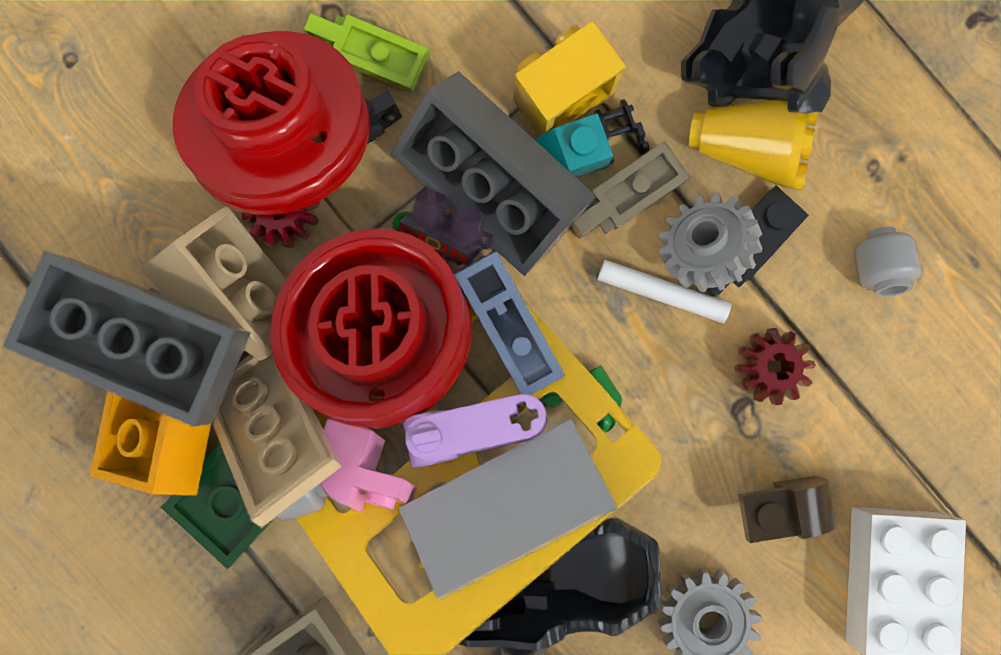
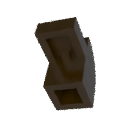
[738,476,836,543]

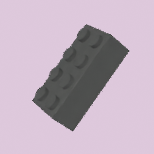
[391,71,597,277]
[2,251,251,427]

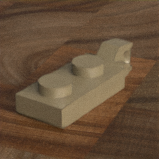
[571,141,691,239]

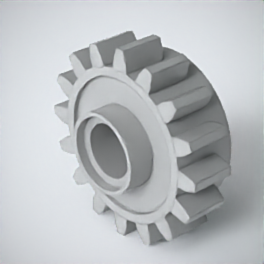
[658,193,762,292]
[657,568,762,655]

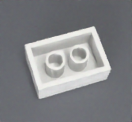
[845,507,966,655]

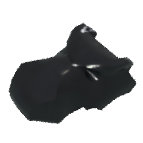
[681,0,865,113]
[459,516,661,651]

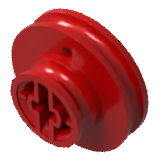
[172,31,370,215]
[270,229,472,429]

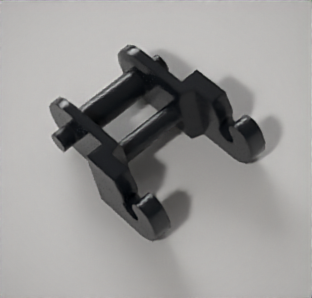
[594,99,650,165]

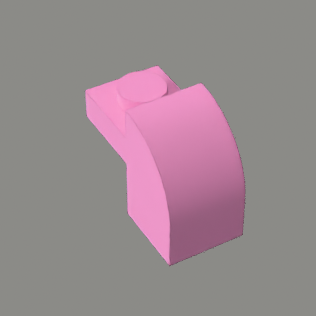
[320,419,417,513]

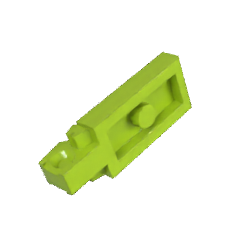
[304,13,430,94]

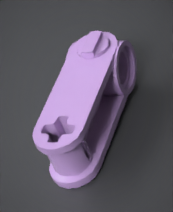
[403,394,547,468]

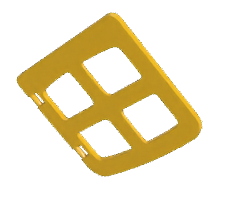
[296,296,662,655]

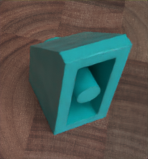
[534,113,613,178]

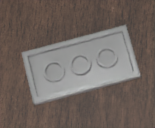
[399,419,618,599]

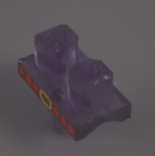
[398,189,493,267]

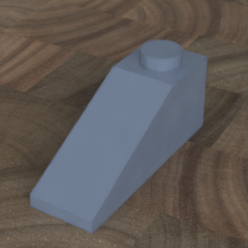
[454,250,565,395]

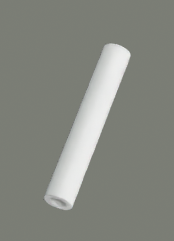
[597,259,731,324]

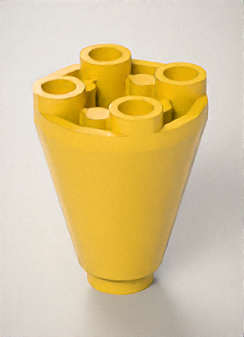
[689,100,818,191]

